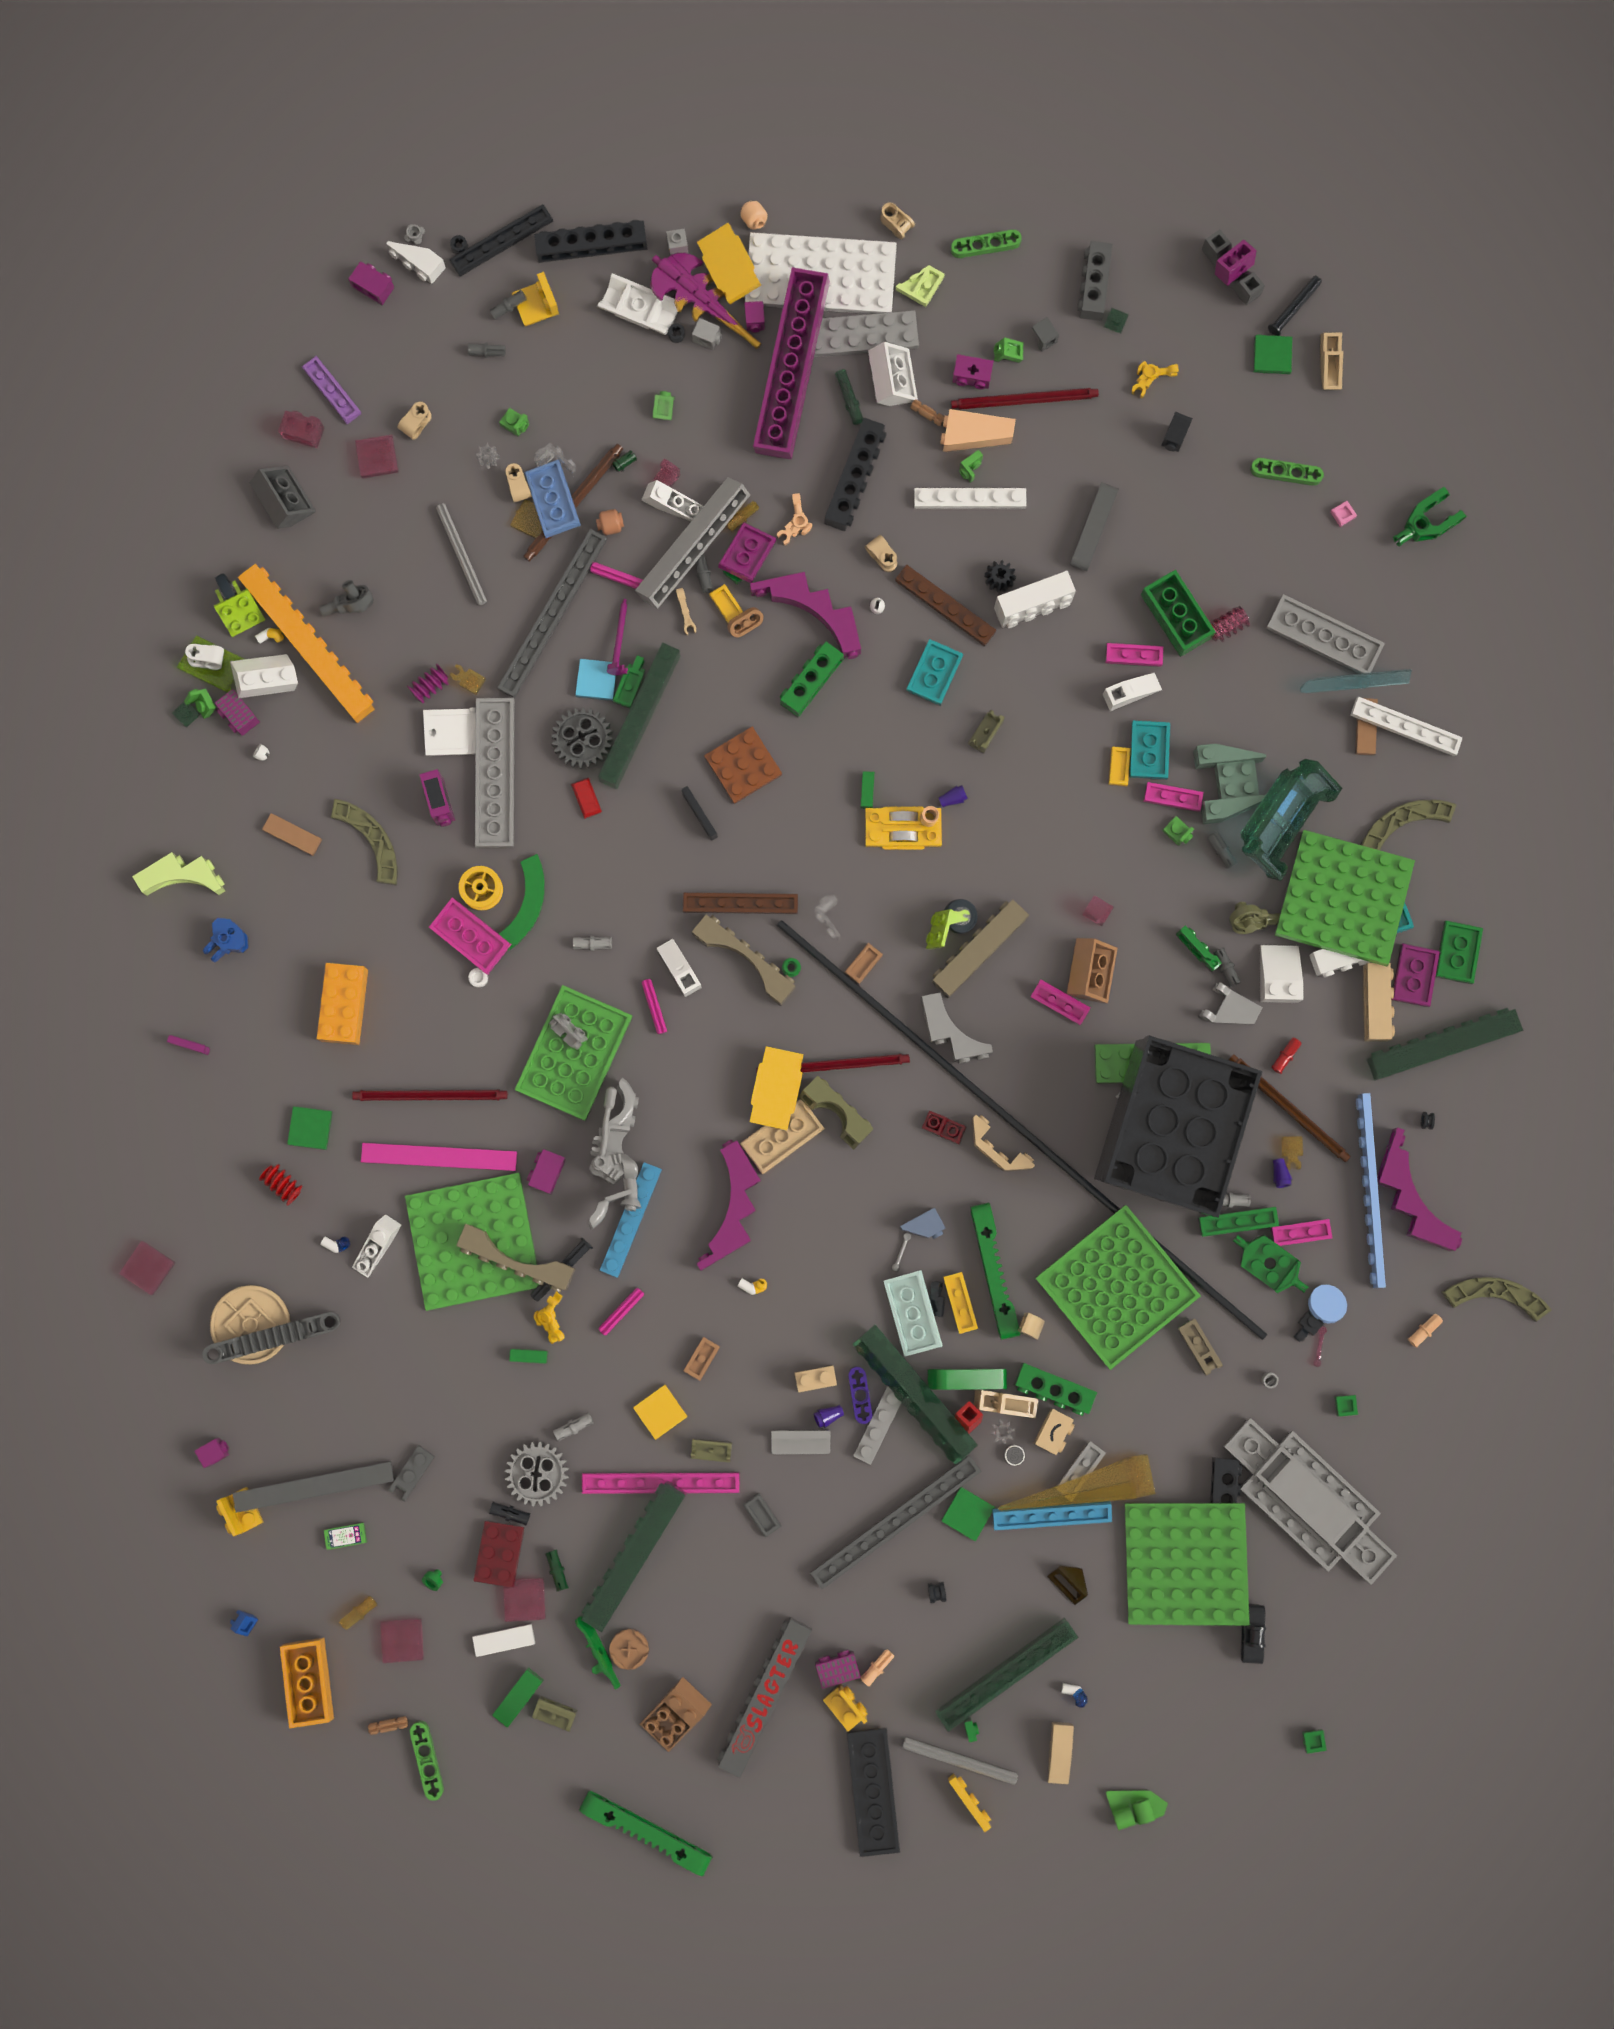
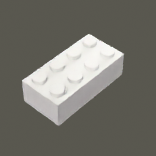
[994,571,1076,628]

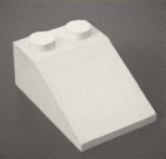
[1260,945,1303,1003]

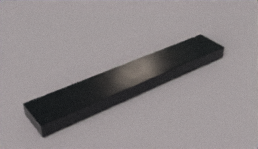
[449,204,553,277]

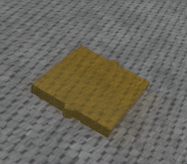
[510,499,543,539]

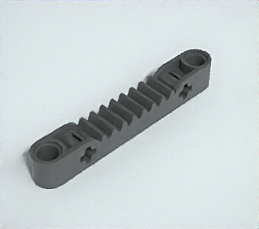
[202,1311,340,1364]

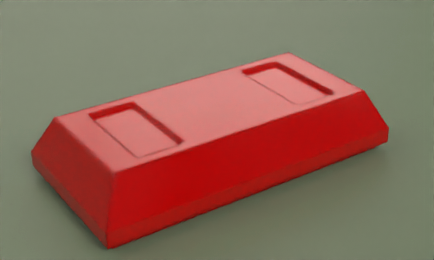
[571,777,602,819]

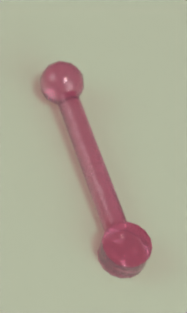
[1314,1326,1327,1367]

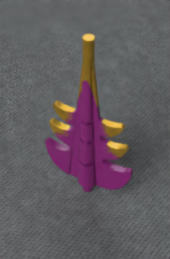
[650,253,761,349]

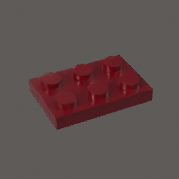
[474,1521,525,1588]

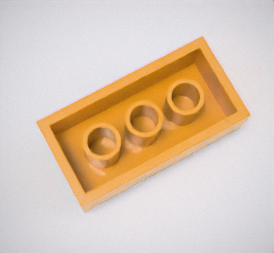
[317,963,368,1045]
[280,1638,334,1728]

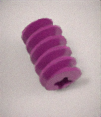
[407,664,449,703]

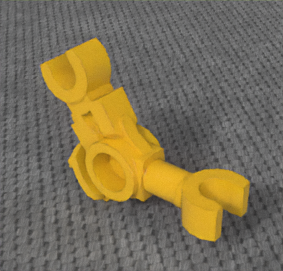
[1131,361,1178,399]
[534,1291,565,1344]

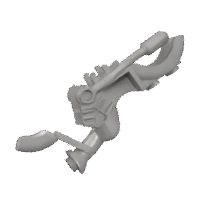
[588,1077,641,1230]

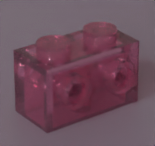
[278,410,324,448]

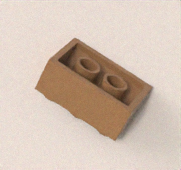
[1067,938,1118,1003]

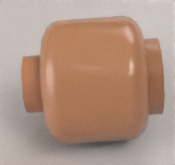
[596,509,624,536]

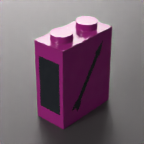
[419,769,455,827]

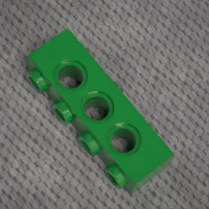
[780,642,844,718]
[1014,1363,1097,1416]

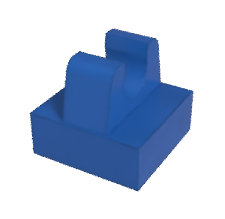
[230,1610,258,1636]

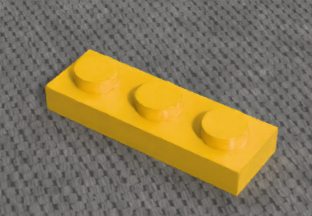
[943,1272,978,1334]
[948,1774,991,1832]

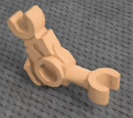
[777,493,812,545]

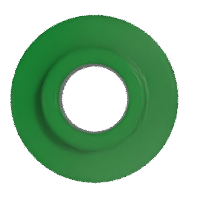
[782,958,801,977]

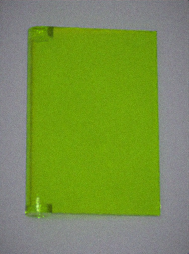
[177,635,245,693]

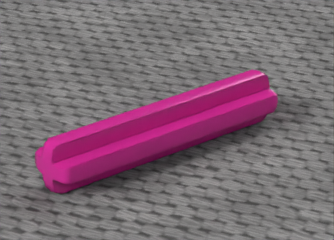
[590,562,643,589]
[642,979,667,1034]
[599,1288,644,1335]

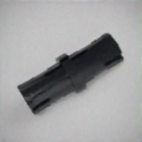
[489,1502,531,1526]

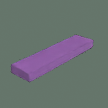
[302,356,362,424]

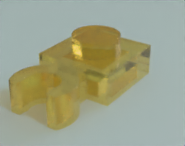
[450,664,486,695]
[1281,1136,1303,1170]

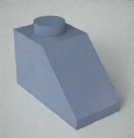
[900,1208,945,1239]

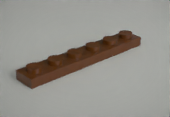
[895,565,997,646]
[683,893,798,914]

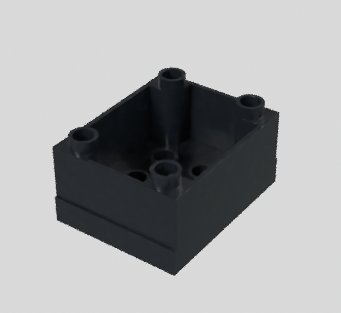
[1094,1035,1263,1218]

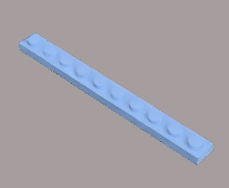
[1356,1093,1386,1288]

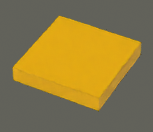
[633,1385,688,1440]

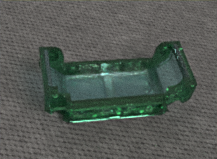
[1240,759,1343,881]

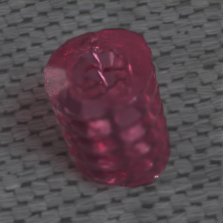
[1210,606,1250,642]

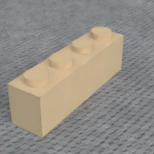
[1363,963,1395,1042]

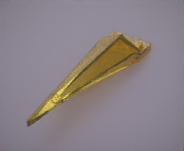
[998,1454,1156,1510]

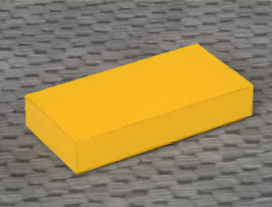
[709,584,743,623]
[1108,747,1131,786]

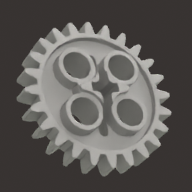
[505,1441,569,1507]

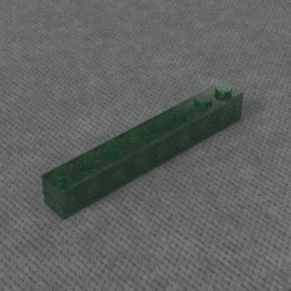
[598,642,681,789]
[1367,1008,1524,1081]
[853,1325,978,1464]
[581,1480,687,1633]
[935,1618,1079,1732]

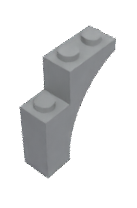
[921,992,993,1064]

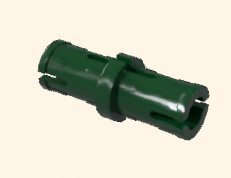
[545,1550,569,1592]

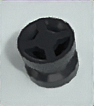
[928,1582,946,1604]

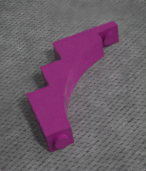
[750,572,861,659]
[1377,1127,1462,1251]
[697,1140,761,1271]

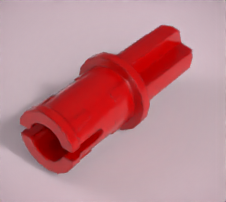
[1271,1038,1302,1074]

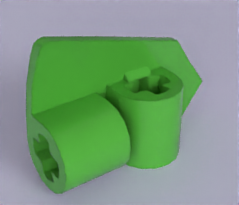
[1106,1790,1168,1830]

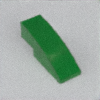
[492,1667,544,1728]

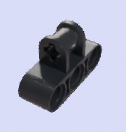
[1241,1604,1266,1664]

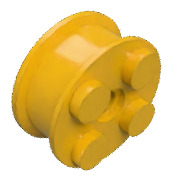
[459,866,503,910]

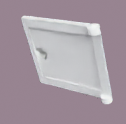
[423,707,476,756]

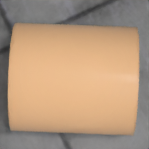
[920,806,939,827]

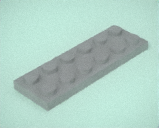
[814,311,919,357]
[1266,594,1385,678]

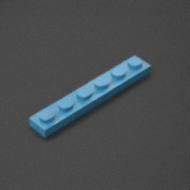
[600,1162,662,1278]
[992,1501,1112,1530]

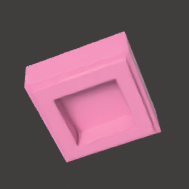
[1330,501,1357,527]

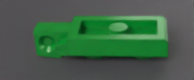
[613,656,645,709]
[1176,925,1222,972]

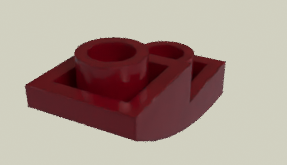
[922,1111,967,1144]

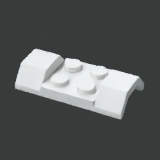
[597,273,678,335]

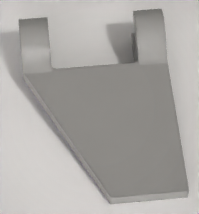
[1199,982,1263,1024]

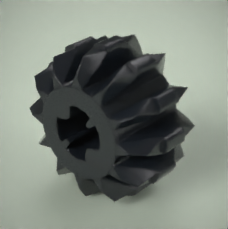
[984,560,1016,593]

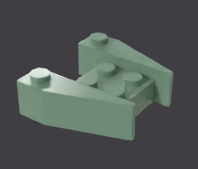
[1193,744,1272,824]

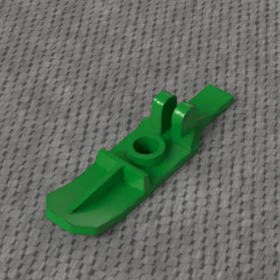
[575,1616,621,1690]

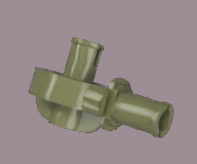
[1229,902,1280,934]

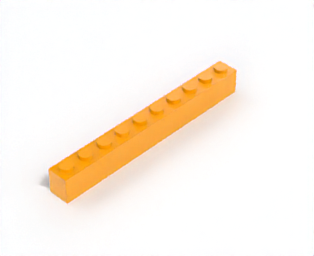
[238,564,375,723]

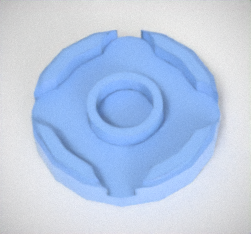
[1308,1285,1347,1324]

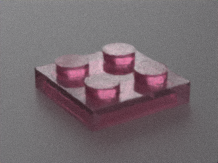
[355,435,399,478]
[119,1241,176,1295]
[504,1578,546,1622]
[381,1618,424,1663]

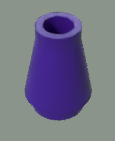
[938,785,968,807]
[1273,1158,1293,1188]
[813,1405,844,1428]

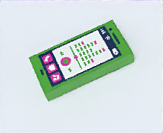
[324,1522,367,1550]

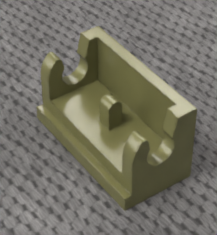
[968,710,1005,754]
[691,1439,732,1462]
[532,1696,578,1732]

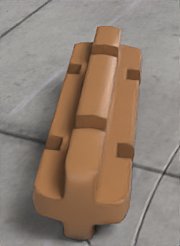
[911,399,944,426]
[368,1716,408,1735]

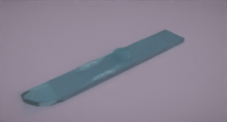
[1300,669,1412,693]

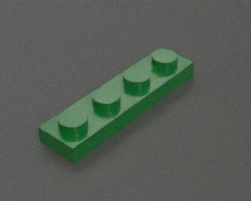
[1198,1207,1279,1237]

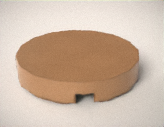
[609,1629,649,1670]

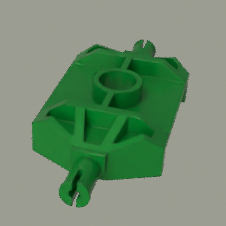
[1233,1234,1309,1293]

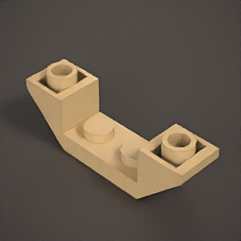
[972,1115,1035,1171]

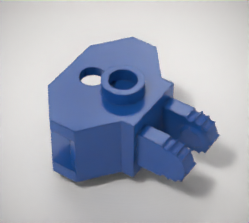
[203,918,249,962]

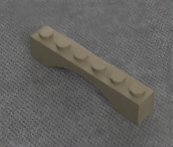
[692,914,795,1006]
[456,1224,576,1293]

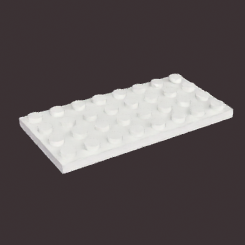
[745,233,896,314]

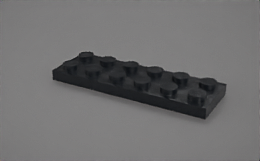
[847,1728,900,1857]

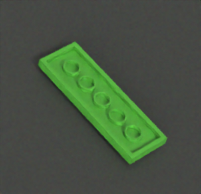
[1095,1043,1211,1083]

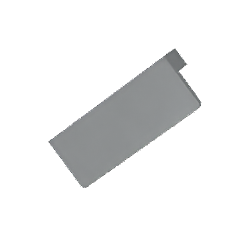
[771,1430,831,1454]

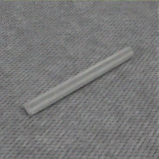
[436,503,487,606]
[902,1738,1018,1785]

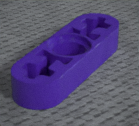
[848,1367,872,1424]

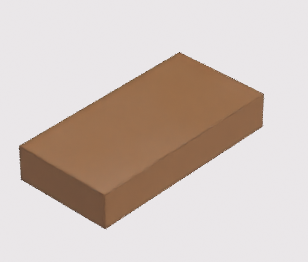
[844,943,883,984]

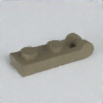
[1177,1318,1223,1376]

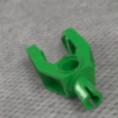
[1393,487,1467,547]

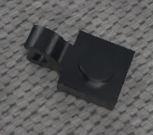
[928,1281,946,1317]
[1293,1310,1324,1342]

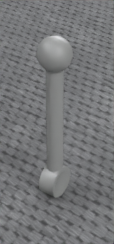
[892,1233,911,1271]

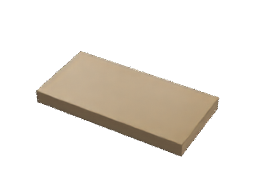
[740,1099,825,1175]

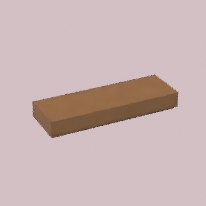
[1355,698,1378,756]
[262,813,322,856]

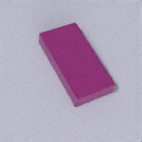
[167,1035,210,1055]

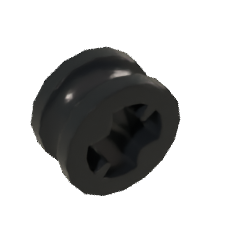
[450,235,468,254]
[668,323,685,343]
[1421,1112,1435,1130]

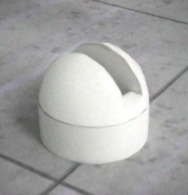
[870,598,885,614]
[253,744,269,761]

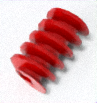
[259,1164,303,1206]

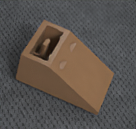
[640,1677,712,1752]

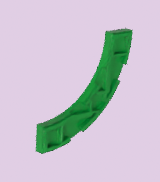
[499,854,545,952]

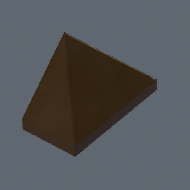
[1047,1566,1088,1605]

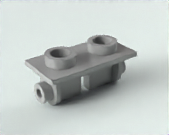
[549,1013,588,1050]

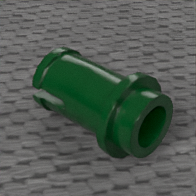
[612,450,637,472]

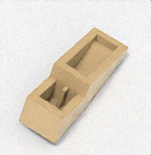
[1320,333,1343,390]
[1018,1313,1045,1340]
[973,1389,1038,1418]
[1048,1722,1074,1784]

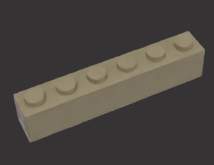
[932,900,1029,998]

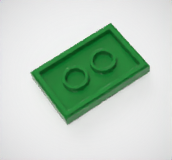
[1436,921,1483,984]

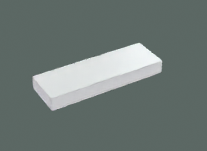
[472,1624,535,1657]

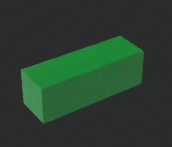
[860,771,875,809]
[509,1349,548,1363]

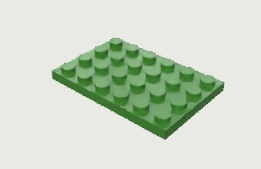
[515,985,633,1121]

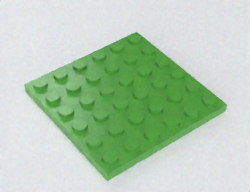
[1275,830,1415,967]
[405,1173,539,1311]
[1035,1205,1201,1370]
[1125,1503,1249,1626]

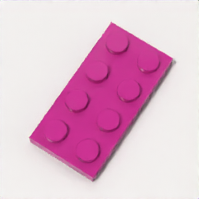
[429,897,512,974]

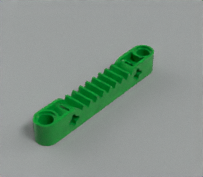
[970,1202,1020,1340]
[579,1791,713,1876]

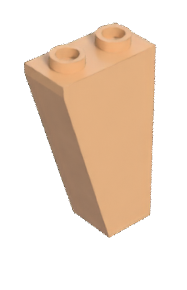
[940,409,1016,452]

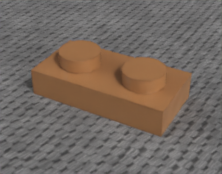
[684,1337,720,1381]

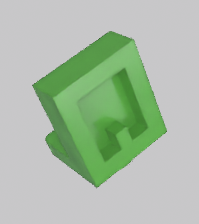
[993,337,1023,363]
[653,391,675,420]
[499,408,529,437]
[959,450,983,483]
[184,689,216,719]
[1162,816,1194,846]

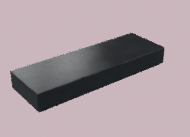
[681,786,718,840]

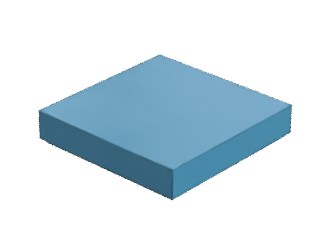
[576,659,616,701]

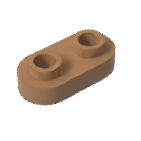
[727,607,763,638]

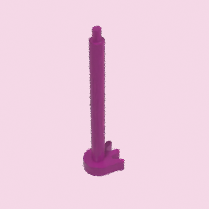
[607,599,628,675]

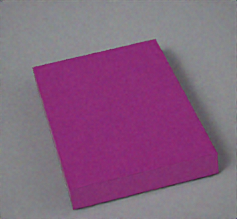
[718,522,777,583]
[1391,944,1440,1008]

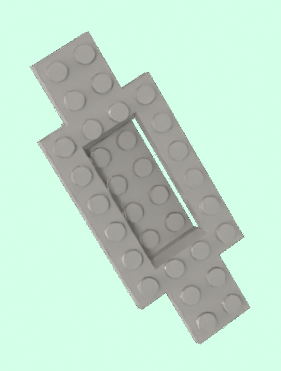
[1223,1418,1397,1585]

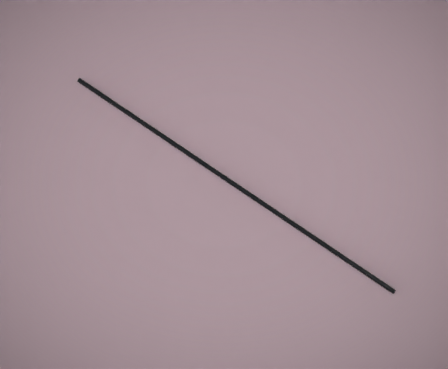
[777,920,1267,1340]

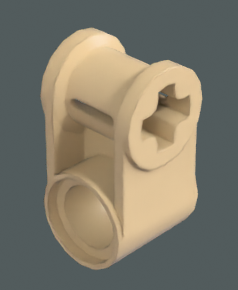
[880,203,915,239]
[398,402,432,440]
[505,463,532,503]
[865,535,897,572]

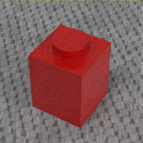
[954,1401,983,1435]

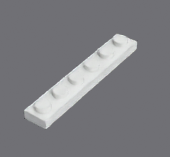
[914,488,1026,509]
[1350,697,1462,756]

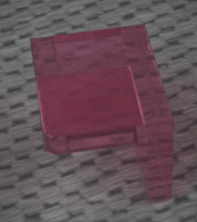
[653,458,680,488]
[1082,896,1114,926]

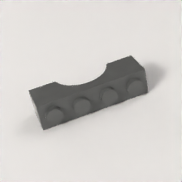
[1202,229,1265,305]

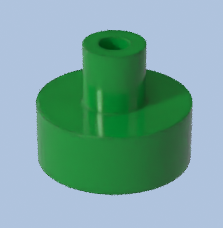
[422,1569,443,1591]

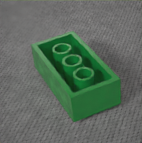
[1141,569,1216,657]

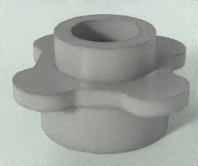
[404,224,425,244]

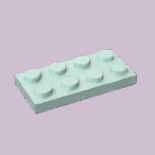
[884,1270,943,1357]

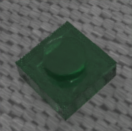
[1104,308,1129,333]
[172,702,200,727]

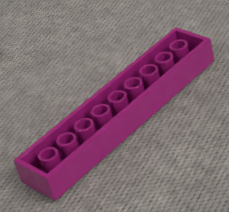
[753,267,830,460]

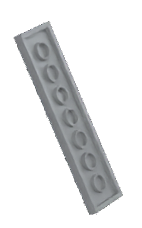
[475,698,515,848]

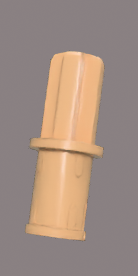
[1408,1314,1443,1348]
[860,1649,894,1687]

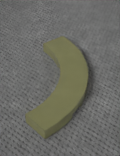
[331,799,398,885]
[1361,800,1457,850]
[1442,1277,1552,1322]

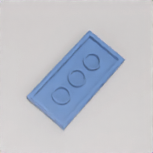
[524,459,581,538]

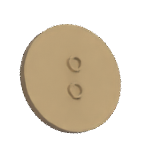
[210,1285,290,1364]

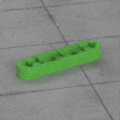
[951,230,1022,258]
[1250,458,1324,486]
[410,1721,444,1801]

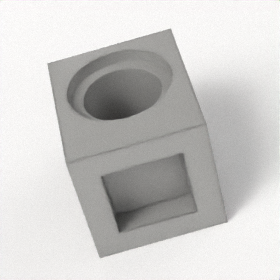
[666,229,688,256]
[692,318,722,350]

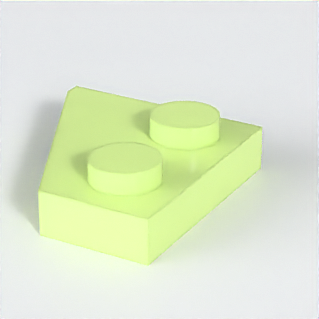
[896,265,945,307]

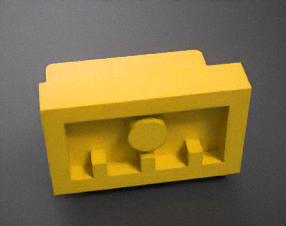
[512,272,559,326]
[216,1487,264,1537]
[823,1684,867,1732]

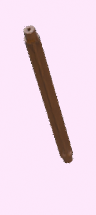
[523,444,623,562]
[1228,1054,1351,1162]

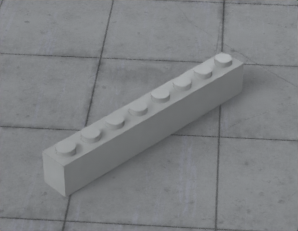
[635,477,750,609]

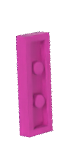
[1105,643,1163,667]
[1143,782,1204,812]
[1031,979,1091,1025]
[1271,1219,1333,1246]

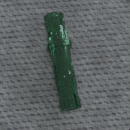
[835,369,864,425]

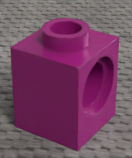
[745,301,765,332]
[195,1438,229,1468]

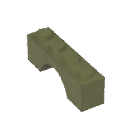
[798,1076,874,1150]

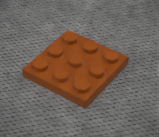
[704,726,782,804]

